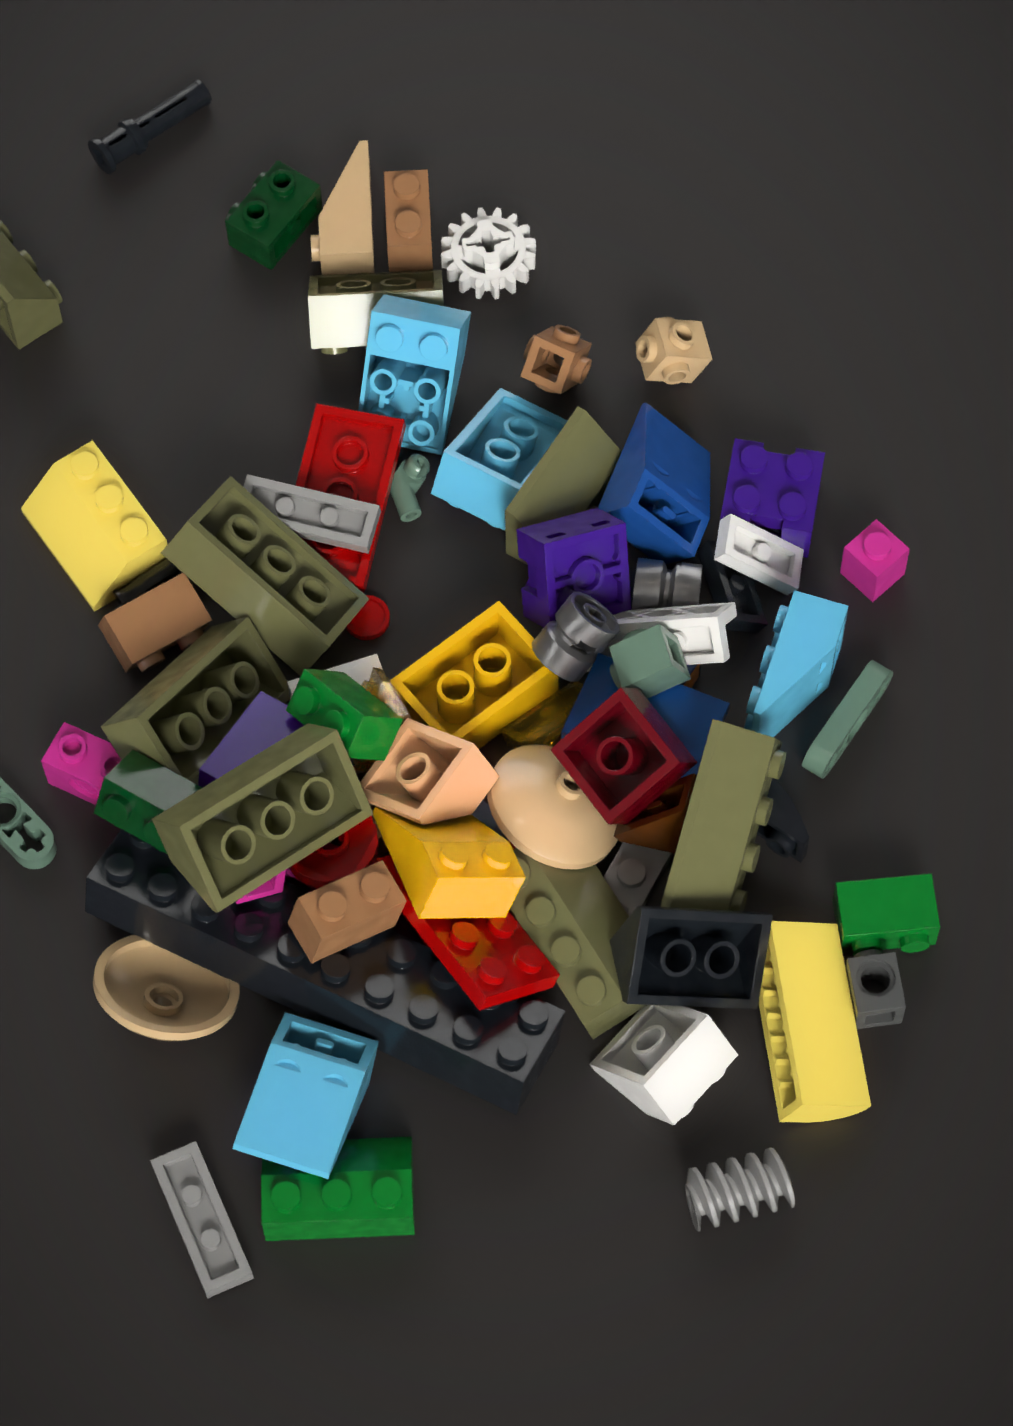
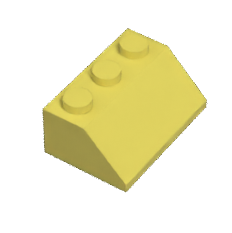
[21,440,168,612]

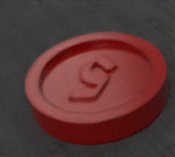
[346,595,390,640]

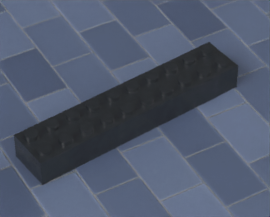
[85,829,565,1115]

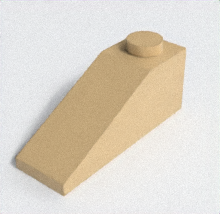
[311,140,375,275]

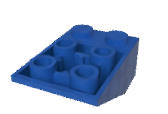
[598,402,711,564]

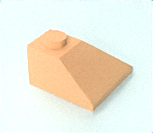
[360,718,500,825]

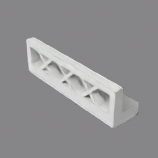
[587,602,737,672]

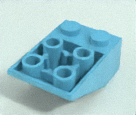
[358,294,471,455]
[744,590,849,737]
[233,1012,379,1179]

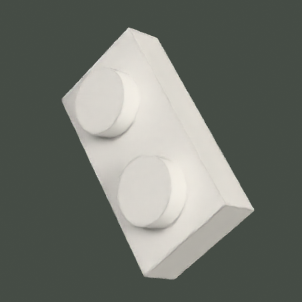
[714,514,804,595]

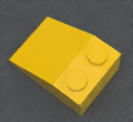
[373,806,526,919]

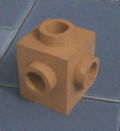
[520,325,592,394]

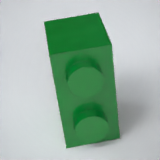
[286,668,403,761]
[832,873,940,955]

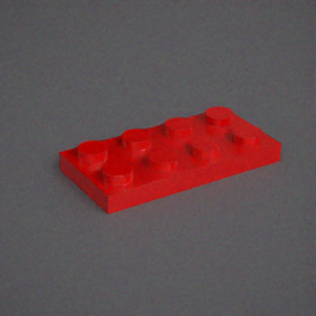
[295,403,406,593]
[374,855,560,1011]

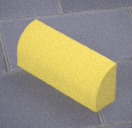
[758,921,871,1122]

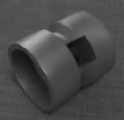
[632,558,703,610]
[532,592,620,682]

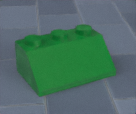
[261,1137,415,1241]

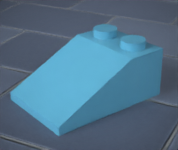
[431,388,567,531]

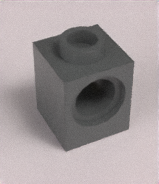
[845,949,906,1029]

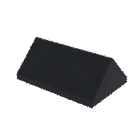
[610,906,773,1009]

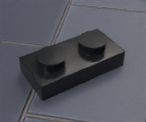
[697,540,768,633]

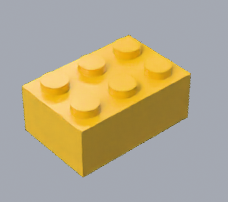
[389,601,559,749]

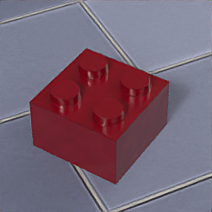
[550,687,697,824]

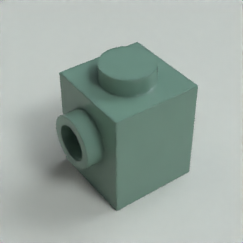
[609,624,691,699]

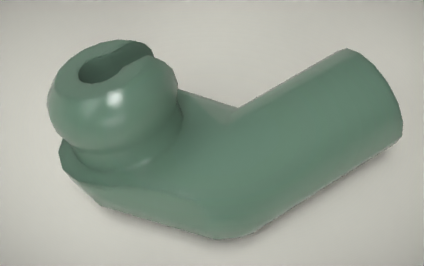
[390,454,430,522]

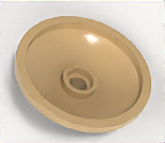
[487,744,618,870]
[93,935,240,1041]

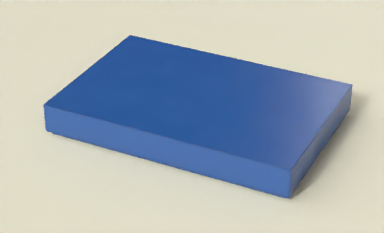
[561,653,730,778]

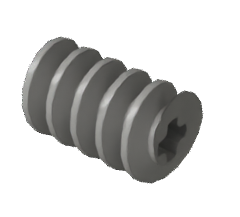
[685,1148,795,1232]

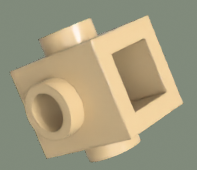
[635,317,712,384]

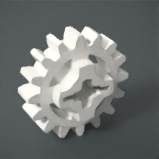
[441,207,536,299]

